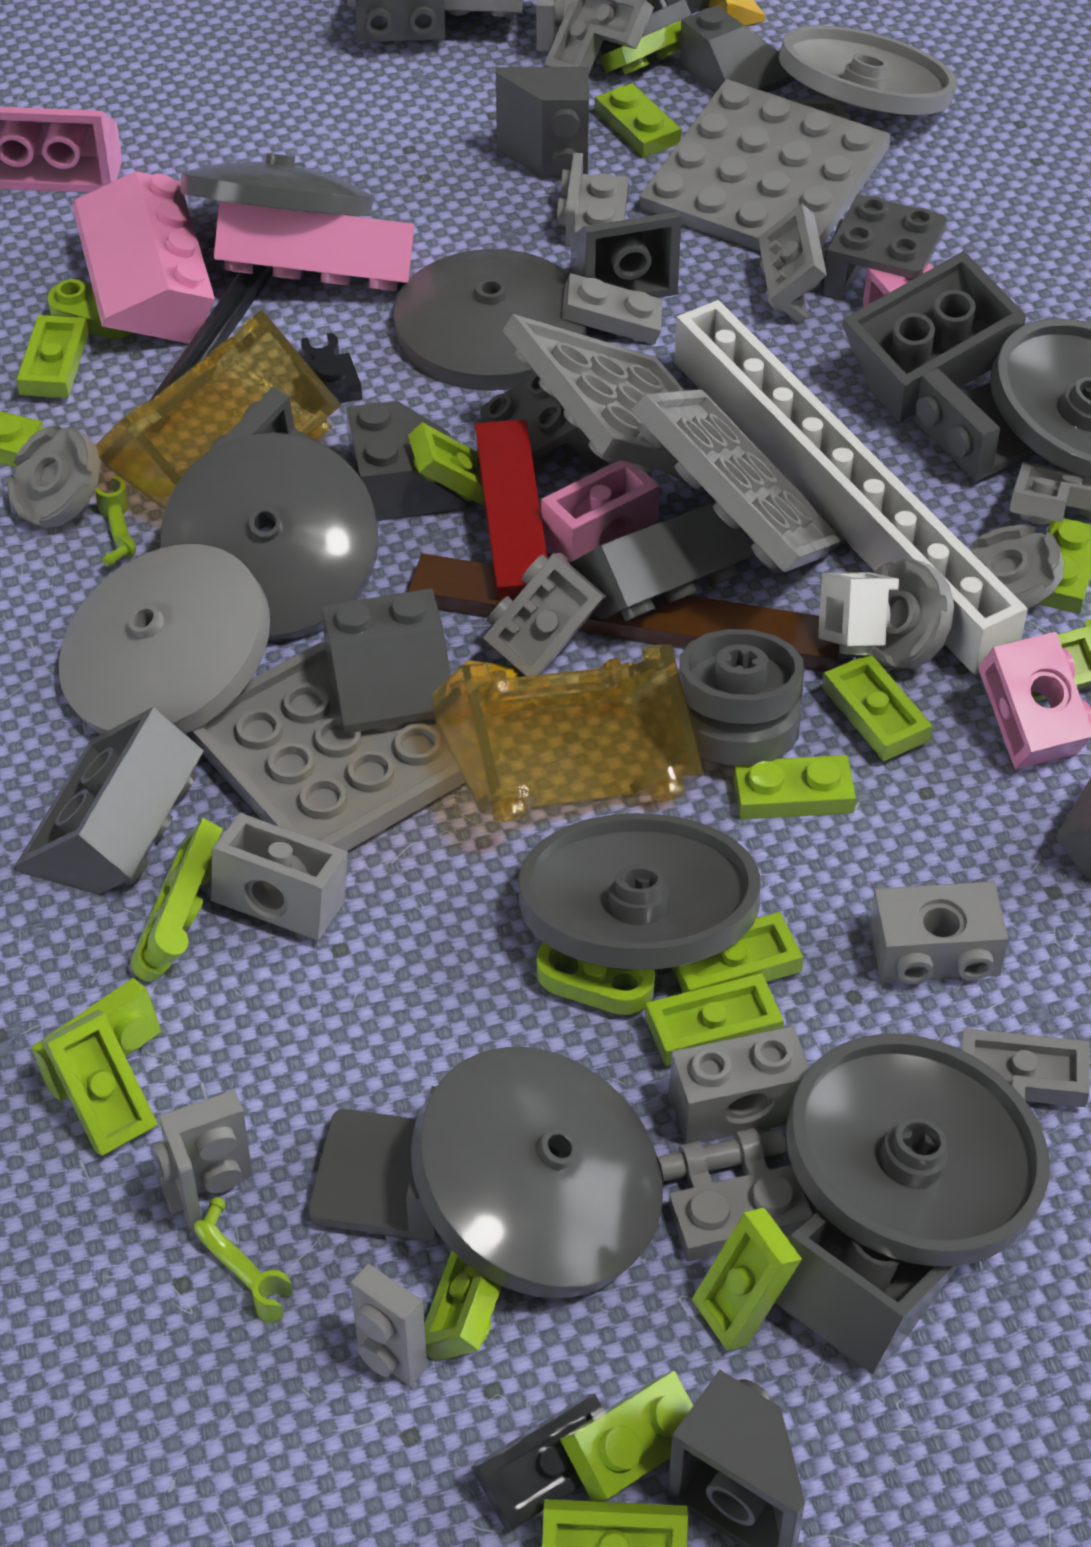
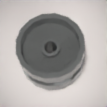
[677,629,804,766]

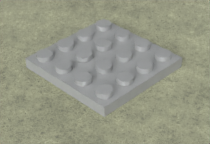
[639,79,890,253]
[502,314,686,482]
[630,389,845,572]
[185,640,498,851]

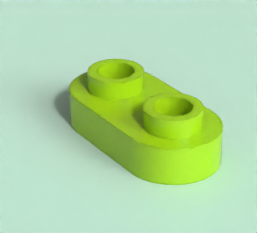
[47,279,133,339]
[536,942,655,1015]

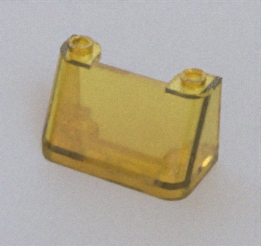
[96,310,342,510]
[431,644,704,823]

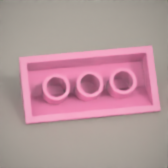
[0,107,122,193]
[72,171,215,344]
[214,201,415,291]

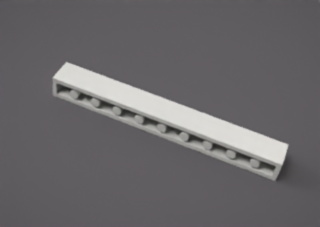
[674,300,1028,675]

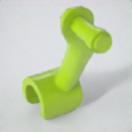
[95,476,136,567]
[194,1197,293,1323]

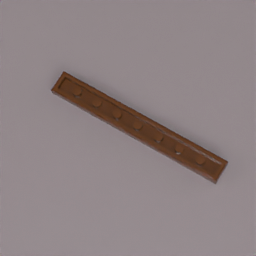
[408,553,839,671]

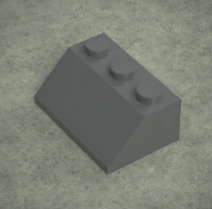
[842,251,1027,423]
[569,501,755,622]
[15,707,203,895]

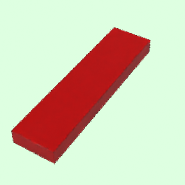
[475,419,547,599]

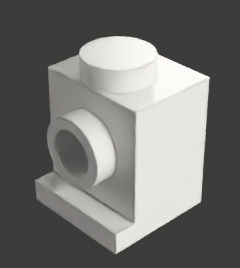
[818,572,899,655]

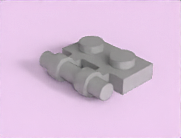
[657,1128,813,1262]

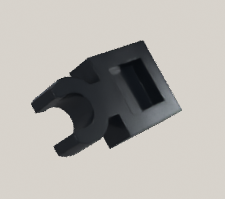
[301,333,362,409]

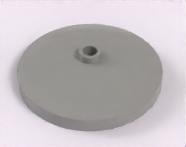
[779,25,957,115]
[59,544,270,734]

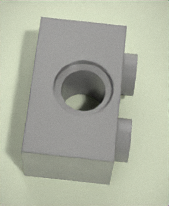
[211,813,348,940]
[869,881,1009,984]
[669,1026,810,1144]

